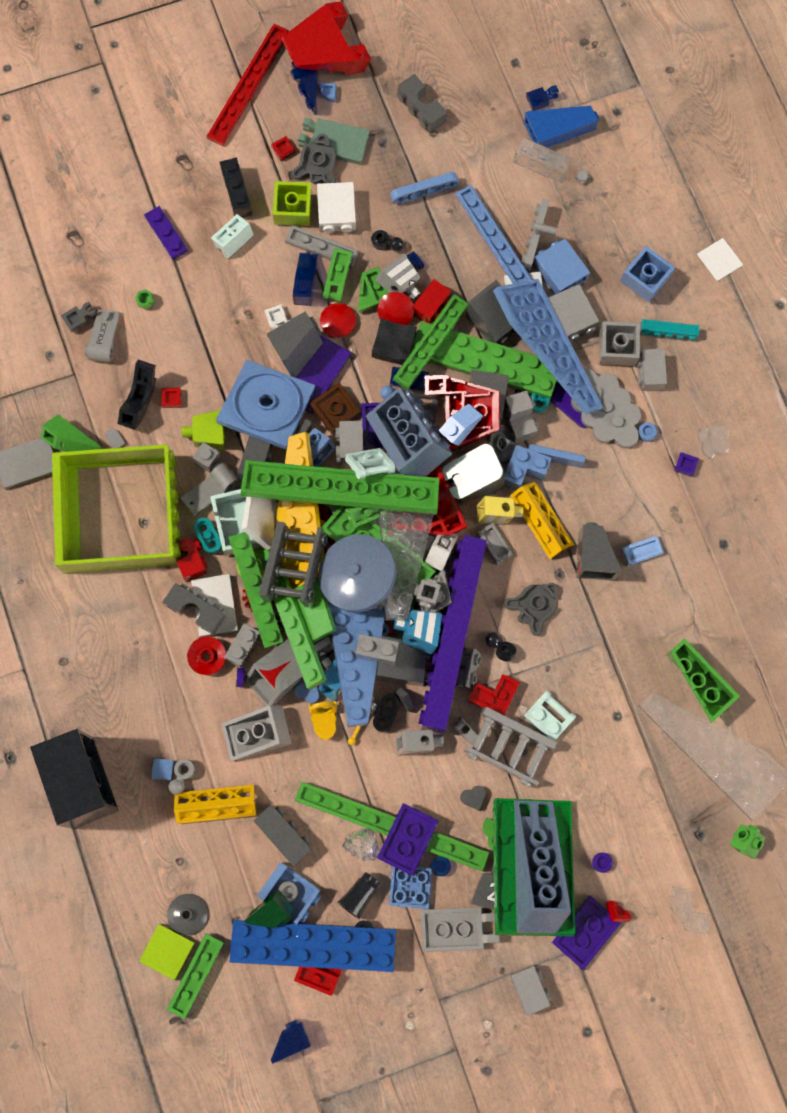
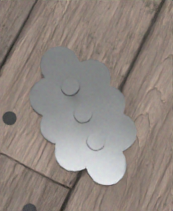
[571,369,641,448]

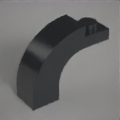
[117,359,156,430]

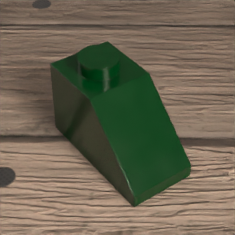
[244,890,294,928]

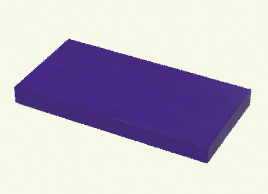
[295,335,351,414]

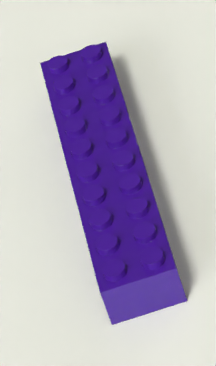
[418,535,487,735]

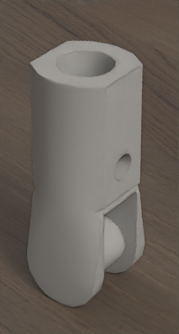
[452,717,486,746]

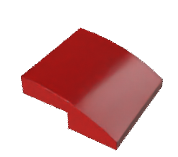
[294,967,342,996]

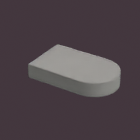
[105,429,126,448]

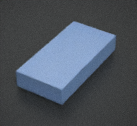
[621,535,664,567]

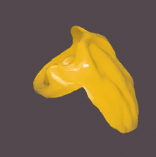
[309,701,337,741]

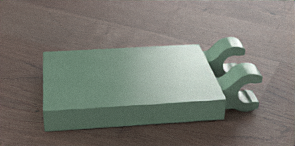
[298,118,370,165]

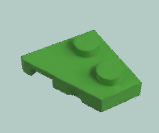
[358,267,389,313]

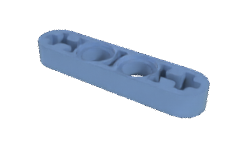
[390,172,459,204]

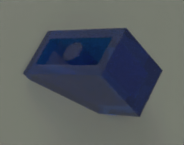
[271,1019,312,1064]

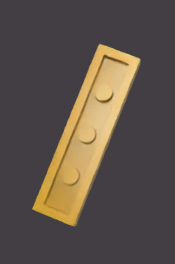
[510,482,574,559]
[174,785,257,824]

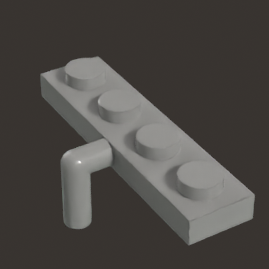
[521,198,557,272]

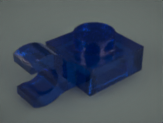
[526,85,559,111]

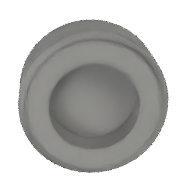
[277,881,298,902]

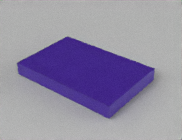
[377,803,439,876]
[551,895,621,970]

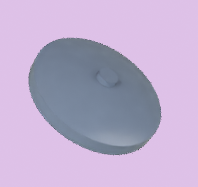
[318,534,396,613]

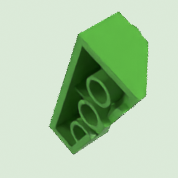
[666,638,740,723]

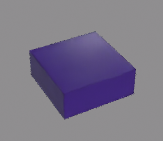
[674,452,699,477]

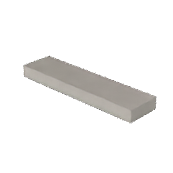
[285,225,359,269]

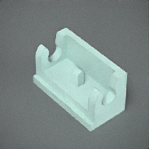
[211,214,254,259]

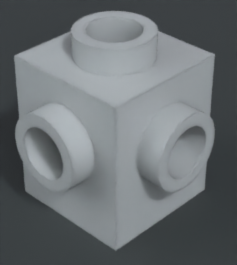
[414,578,443,608]

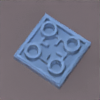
[389,866,433,909]

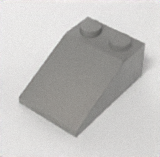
[221,705,292,762]

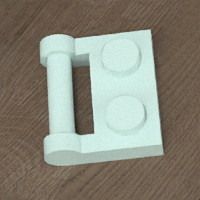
[345,448,396,479]
[523,690,576,741]

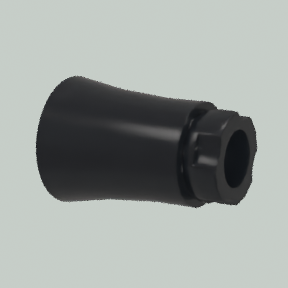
[337,872,380,919]

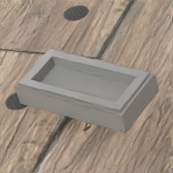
[477,523,513,565]

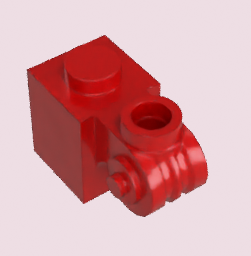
[176,538,208,582]

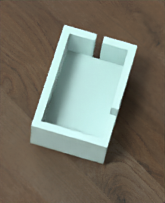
[210,489,262,556]

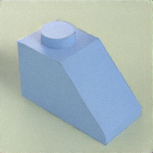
[439,404,483,445]

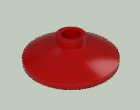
[187,636,226,675]

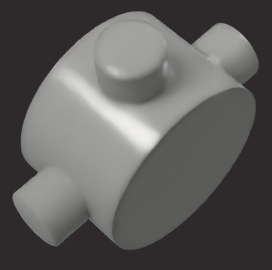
[574,169,590,185]

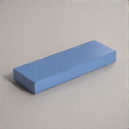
[528,444,586,468]

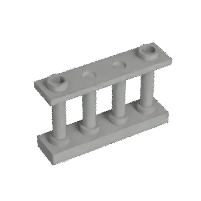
[464,707,557,788]

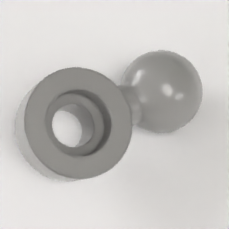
[168,759,195,795]

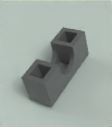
[397,74,447,133]
[162,583,226,636]

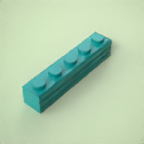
[640,319,700,341]

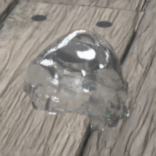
[342,828,380,862]

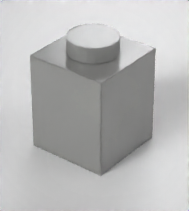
[192,442,221,473]

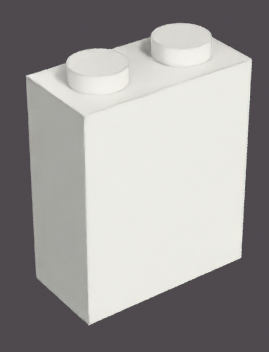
[317,182,356,233]

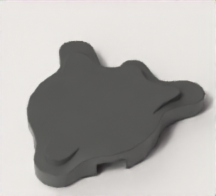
[292,134,336,184]
[504,583,558,636]

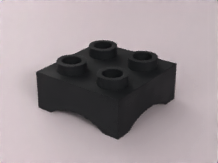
[372,318,417,365]

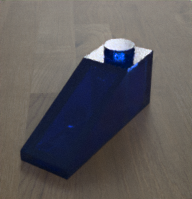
[293,253,318,306]

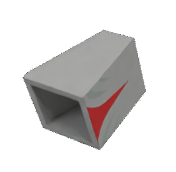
[244,639,304,706]

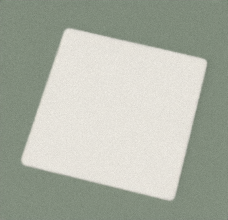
[697,238,743,281]

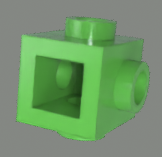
[730,824,766,859]

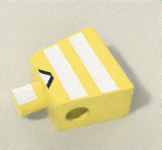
[476,496,523,524]

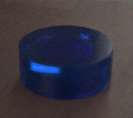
[430,856,451,876]

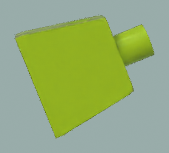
[182,410,225,450]

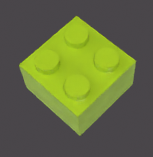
[273,181,312,226]

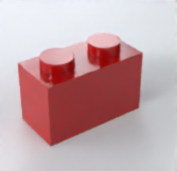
[412,279,452,324]

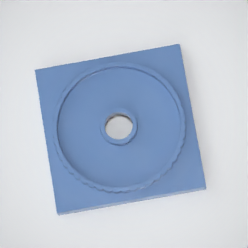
[216,359,316,450]

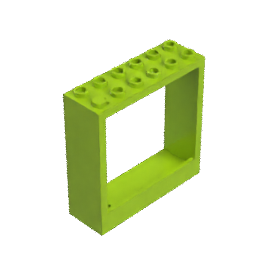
[52,444,181,574]

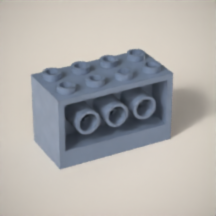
[366,387,452,477]

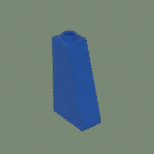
[523,105,599,151]

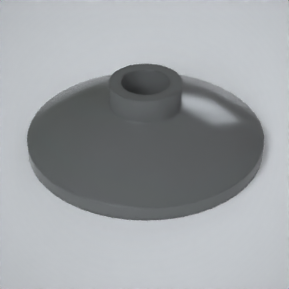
[489,425,514,462]
[167,894,208,935]

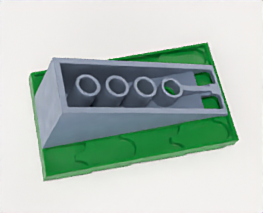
[493,798,575,937]

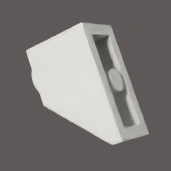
[425,534,458,571]

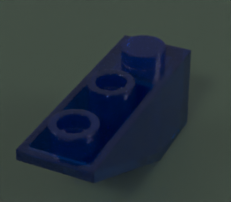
[290,62,319,115]

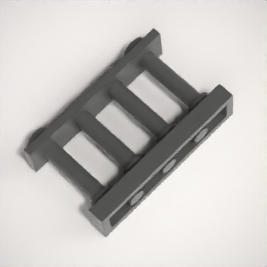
[259,522,327,608]

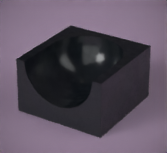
[30,729,119,829]

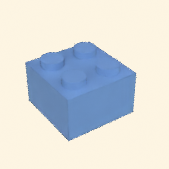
[620,246,675,302]

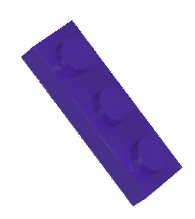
[144,206,188,260]

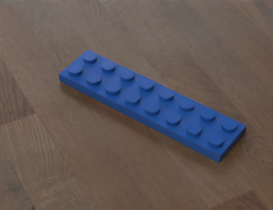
[229,920,396,972]

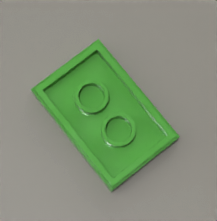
[295,577,336,643]

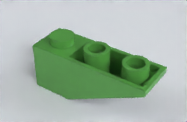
[40,414,101,452]

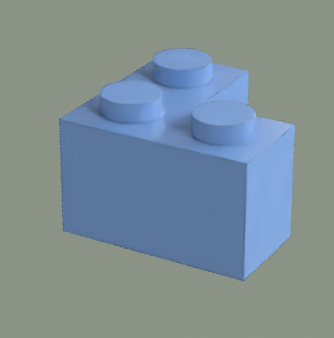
[503,445,552,490]

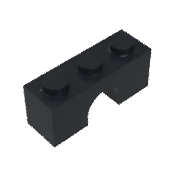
[219,157,252,218]

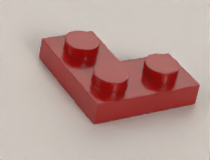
[468,674,520,715]

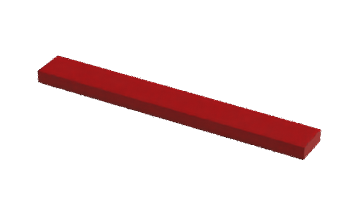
[207,24,289,146]

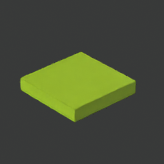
[139,924,195,981]

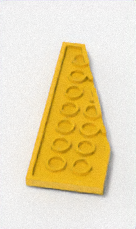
[274,432,324,589]

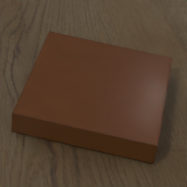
[309,382,361,434]

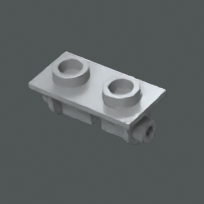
[456,648,481,690]

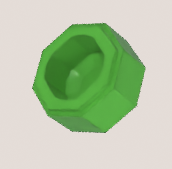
[135,289,155,309]

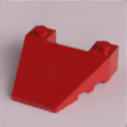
[282,1,371,75]
[425,375,500,452]

